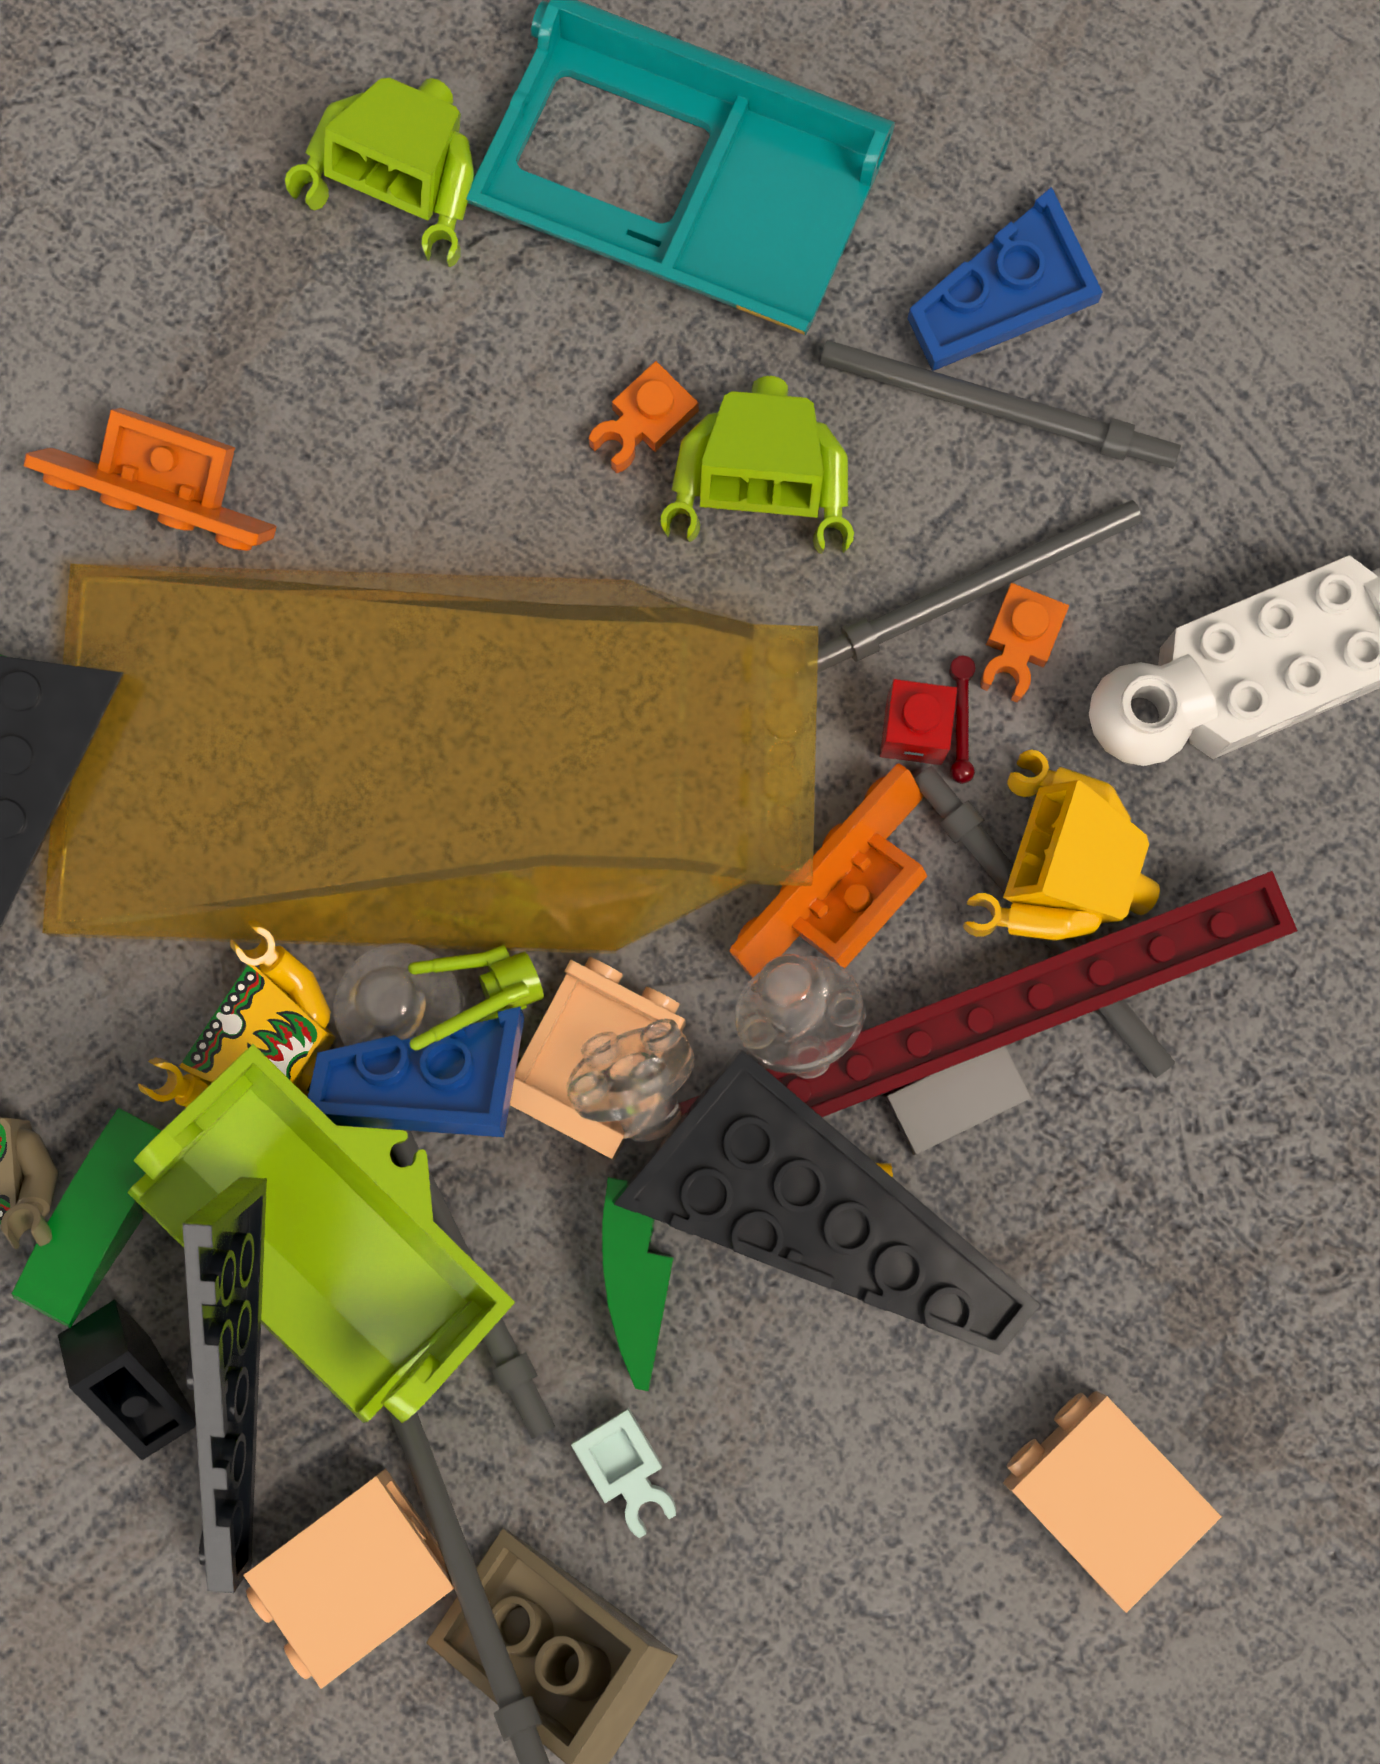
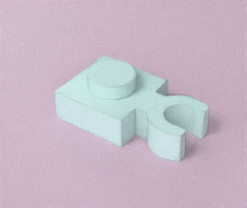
[571,1407,676,1538]

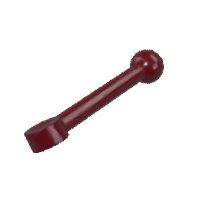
[949,655,976,784]

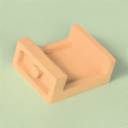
[510,957,686,1160]
[1003,1391,1222,1613]
[243,1468,454,1689]

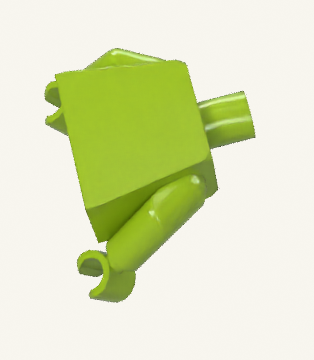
[285,78,474,267]
[661,376,854,554]

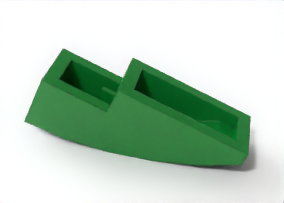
[11,1108,162,1328]
[602,1177,674,1391]

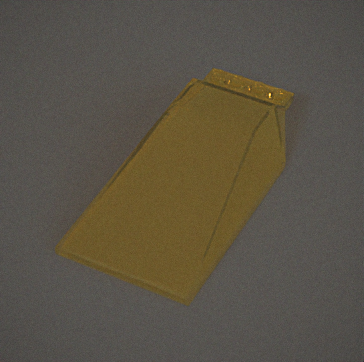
[42,563,818,954]

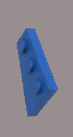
[907,187,1103,371]
[308,1007,524,1137]

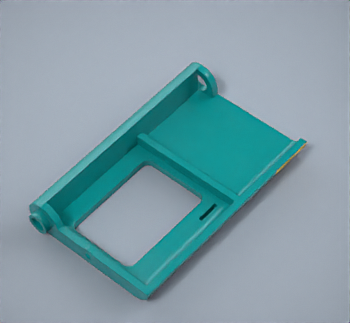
[466,0,895,335]

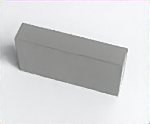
[885,1046,1031,1155]

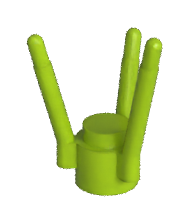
[408,944,544,1051]

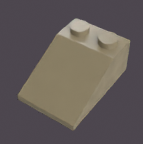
[426,1529,678,1764]

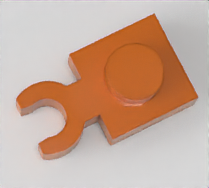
[588,361,699,473]
[980,583,1069,703]

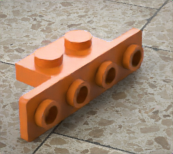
[23,408,277,551]
[730,763,928,981]

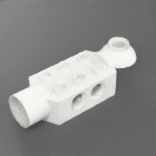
[1089,555,1380,766]

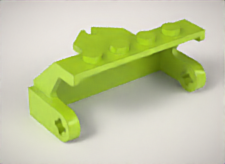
[127,1044,515,1423]

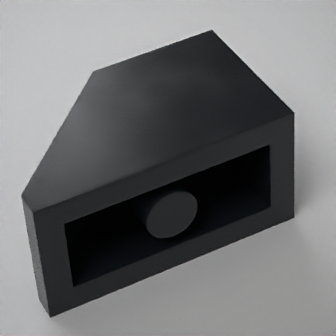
[58,1299,196,1460]

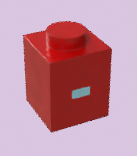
[879,679,957,765]

